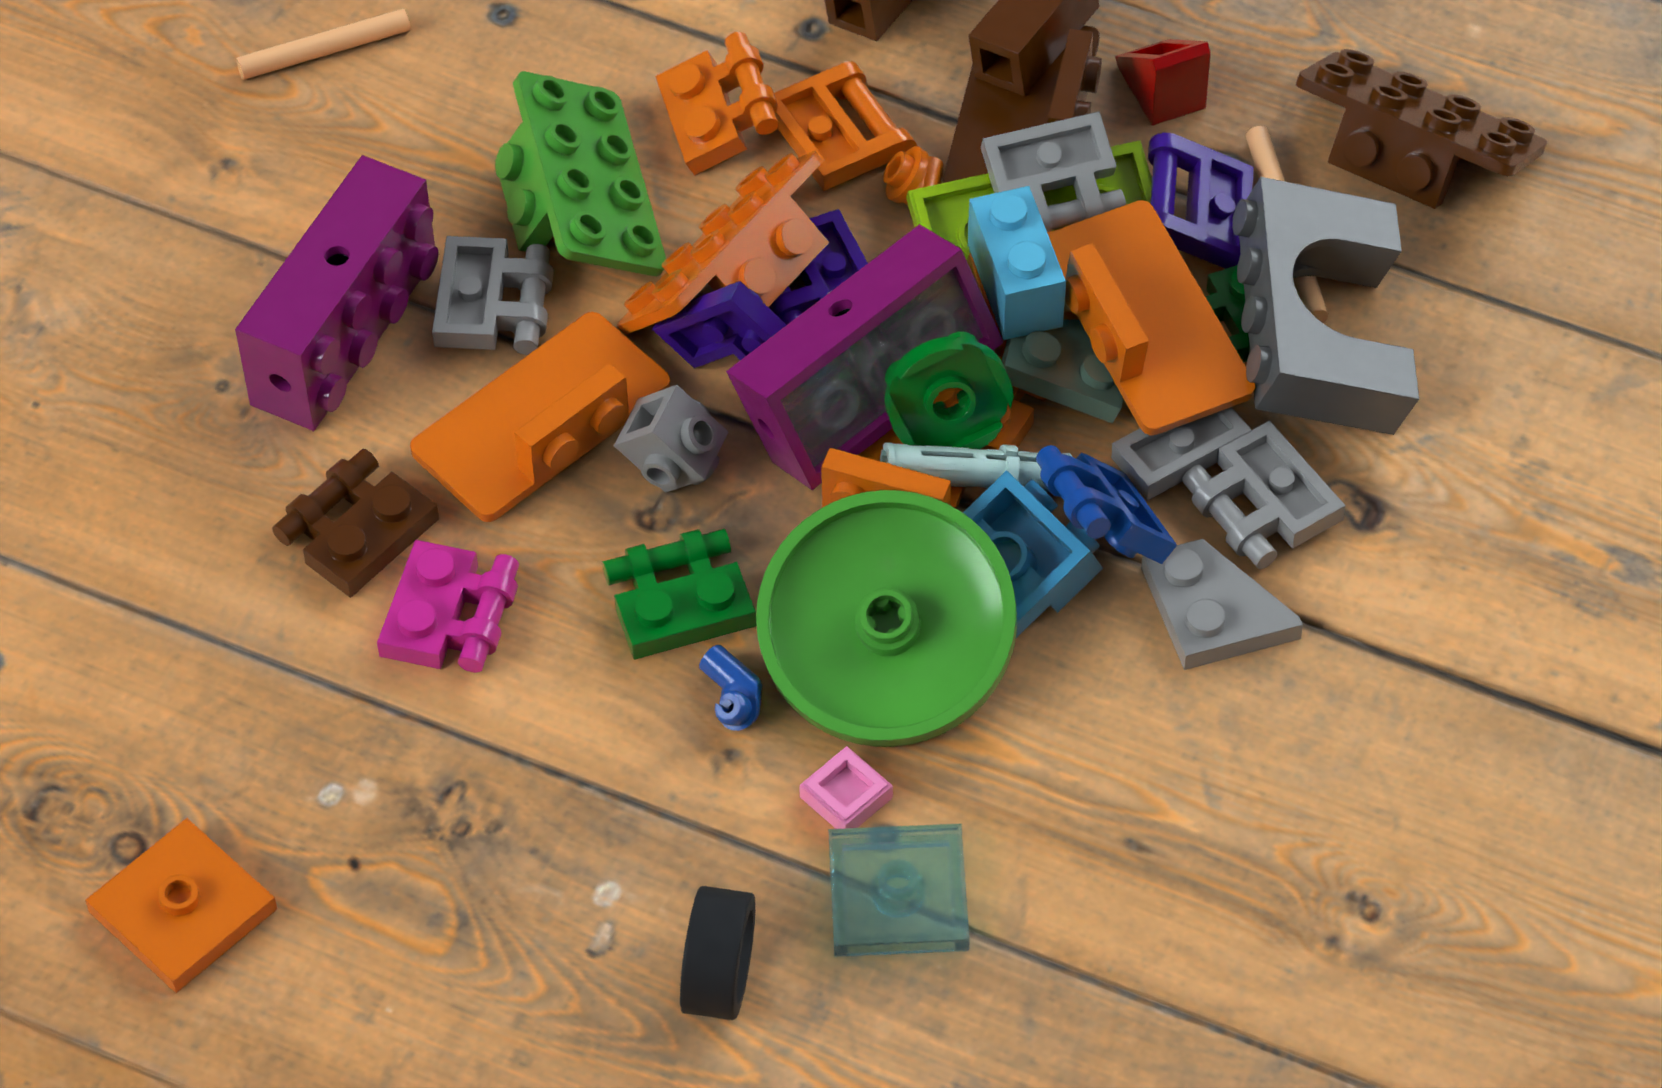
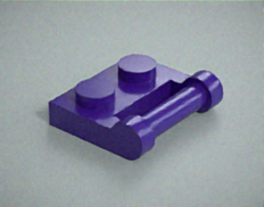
[1148,133,1254,269]

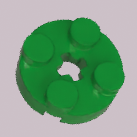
[884,331,1014,449]

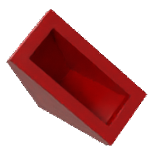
[1115,39,1211,126]

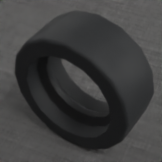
[680,886,756,1020]

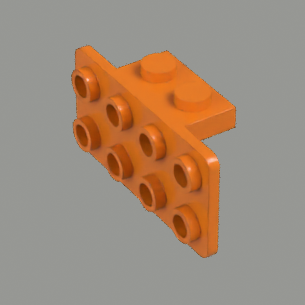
[617,151,829,335]
[1048,200,1255,436]
[410,312,670,522]

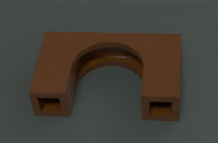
[824,0,1099,96]

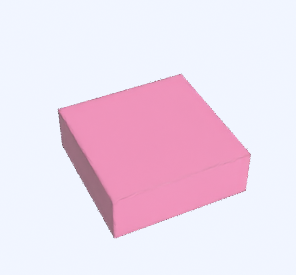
[799,746,893,837]

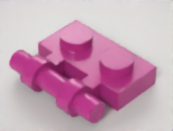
[377,540,519,673]

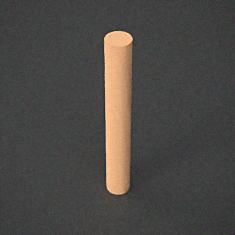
[236,8,411,80]

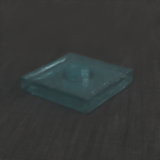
[828,823,969,957]

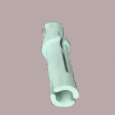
[880,442,1072,492]

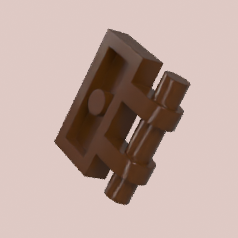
[272,449,439,598]

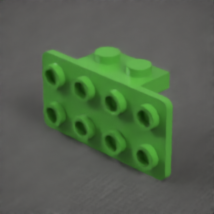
[495,71,666,277]

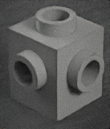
[614,385,728,493]

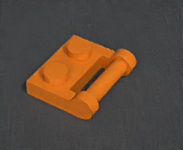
[774,61,917,191]

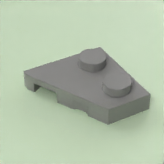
[1141,539,1303,670]

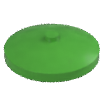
[756,490,1017,747]

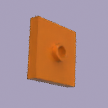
[85,818,277,993]

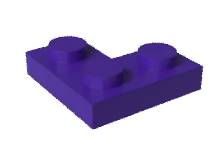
[652,281,786,368]

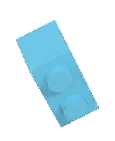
[968,186,1066,340]

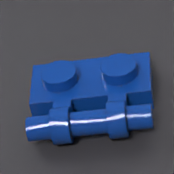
[1036,445,1177,564]

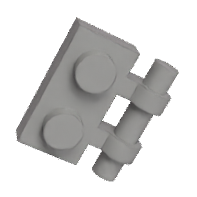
[980,111,1126,232]
[432,236,554,355]
[1182,420,1346,569]

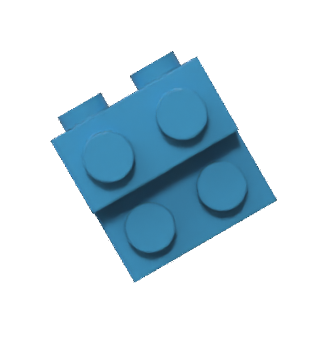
[963,470,1103,638]

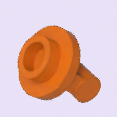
[883,146,944,205]

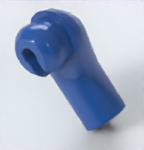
[699,645,763,731]

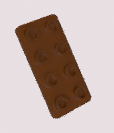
[943,25,1102,183]
[1296,49,1547,209]

